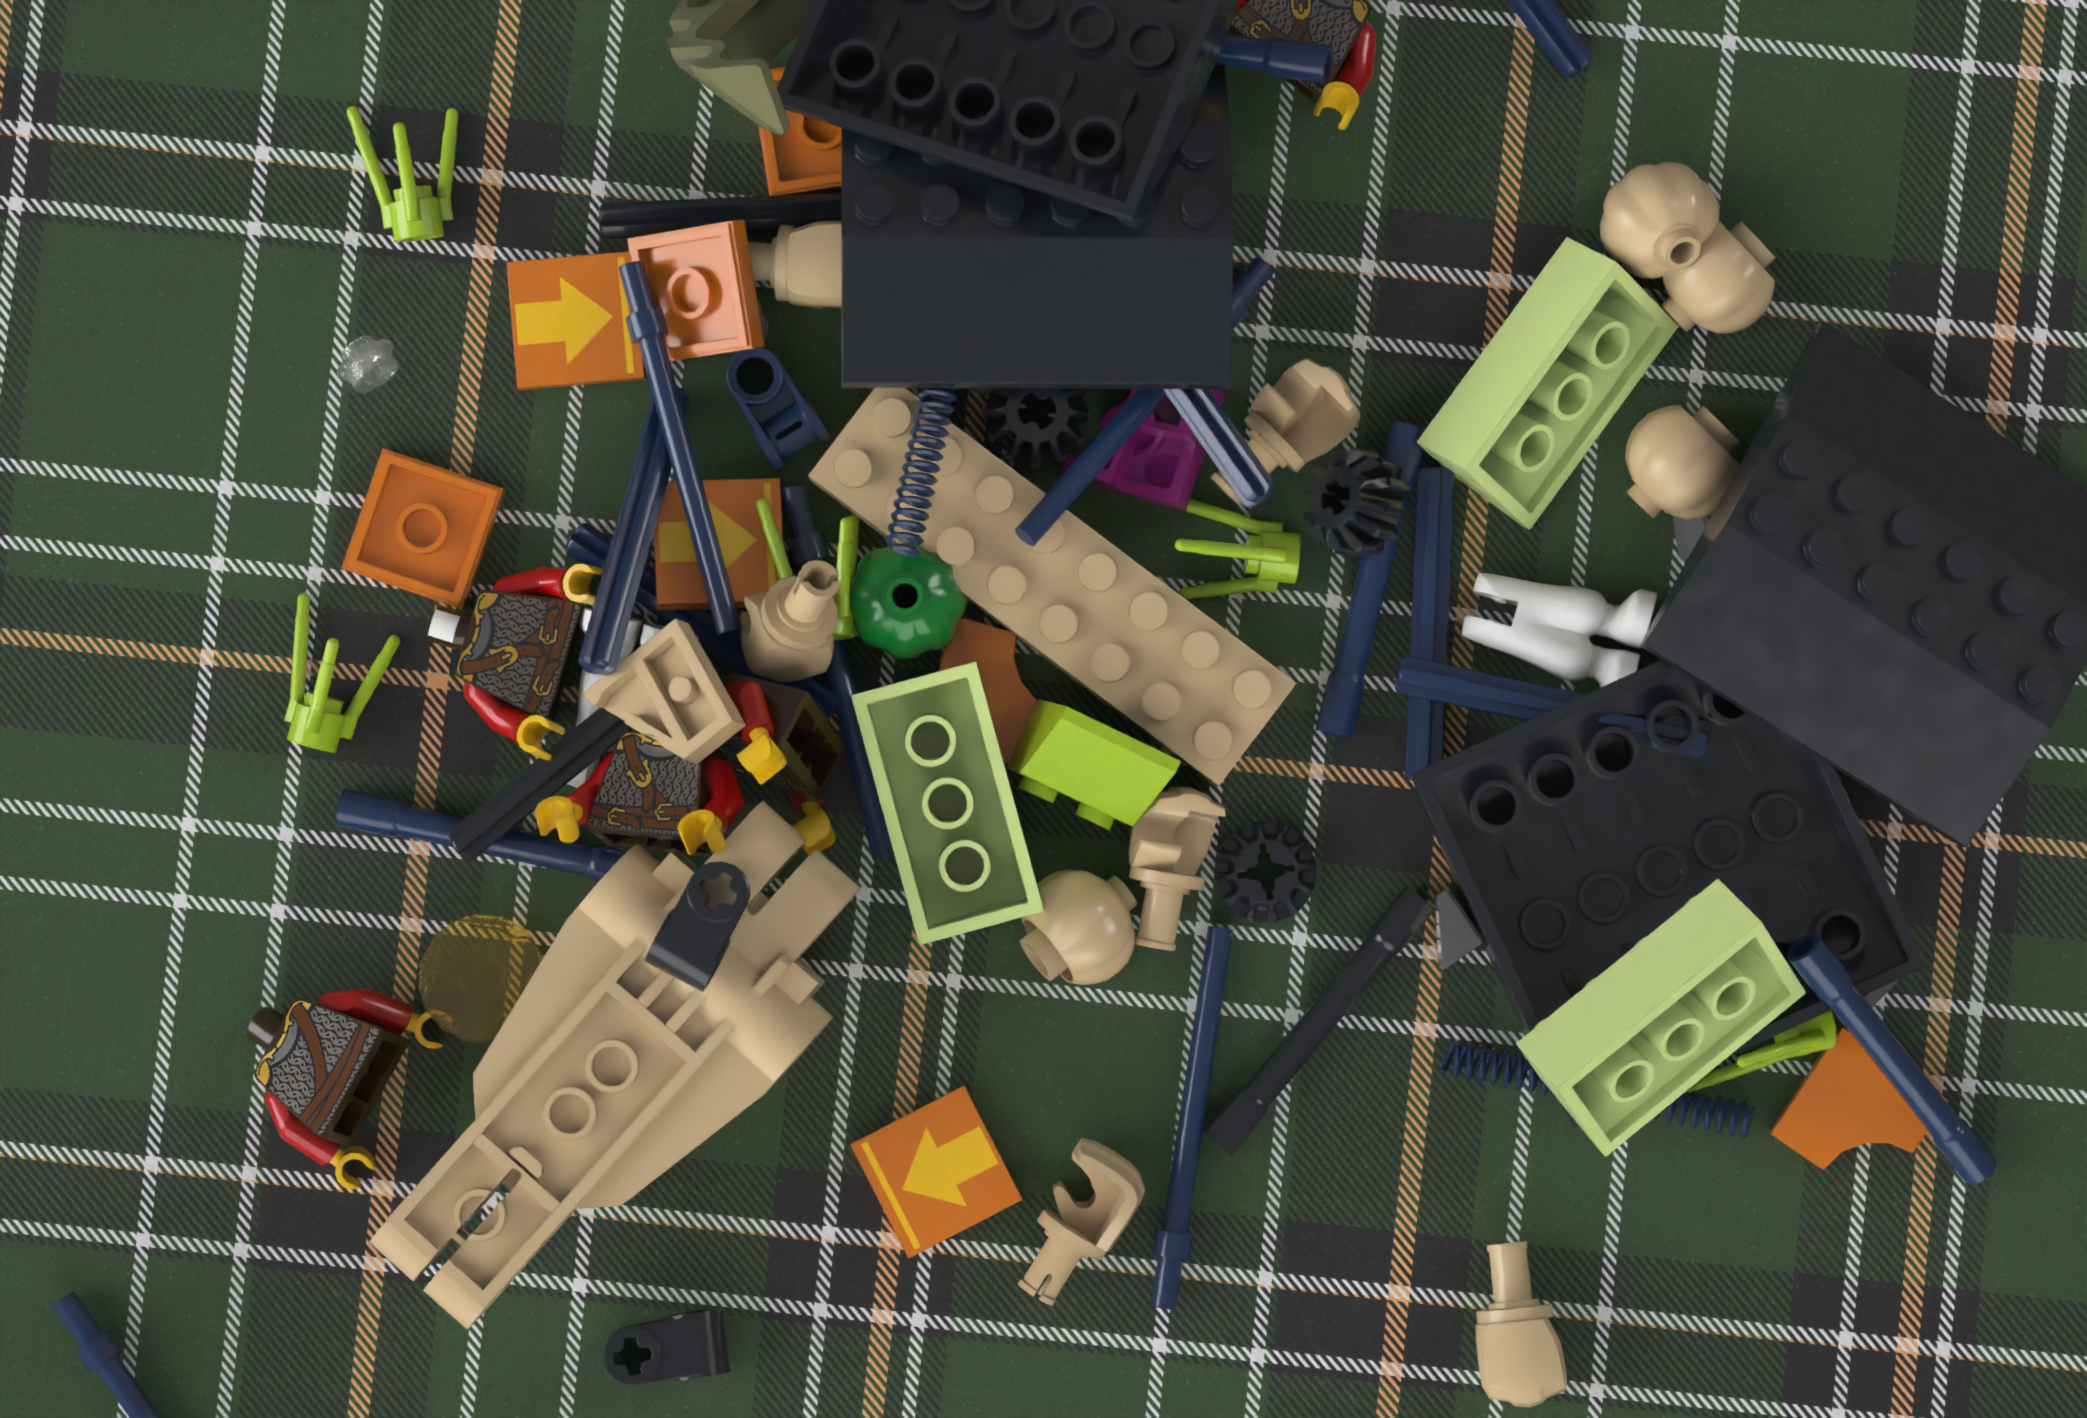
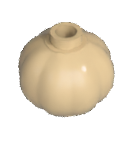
[1600,162,1719,279]
[1660,221,1776,334]
[1625,405,1740,520]
[1020,869,1137,985]

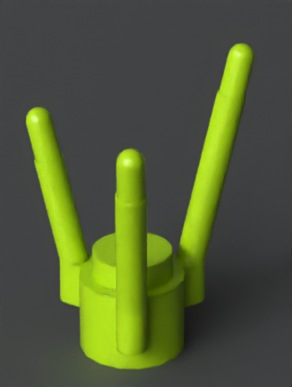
[346,106,459,242]
[756,498,859,640]
[1175,498,1301,600]
[284,593,401,753]
[1686,1011,1836,1093]

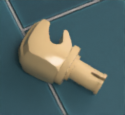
[748,221,841,308]
[1211,358,1361,506]
[740,560,840,682]
[1128,787,1226,951]
[1018,1138,1145,1306]
[1475,1241,1567,1408]

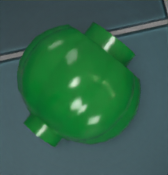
[849,542,968,660]

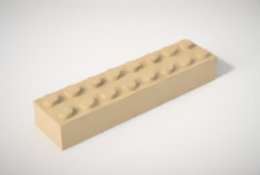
[808,388,1296,788]

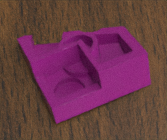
[1061,389,1225,511]

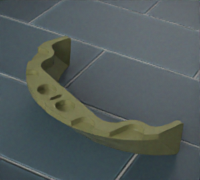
[666,0,814,135]

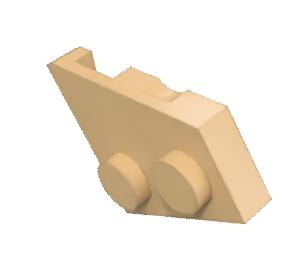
[583,618,746,764]

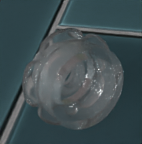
[337,335,399,394]

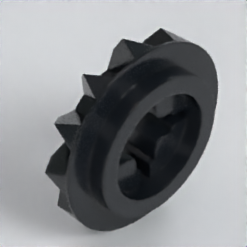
[1214,821,1317,923]

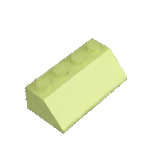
[1417,237,1679,530]
[1516,879,1806,1157]

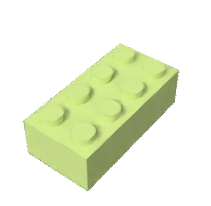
[851,661,1044,945]

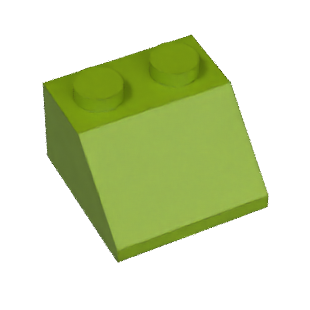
[1007,699,1181,830]

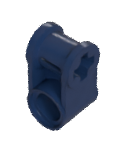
[726,347,831,473]

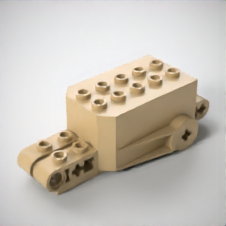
[369,801,861,1330]

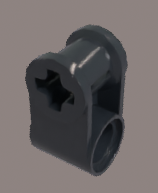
[644,861,751,992]
[604,1308,731,1385]

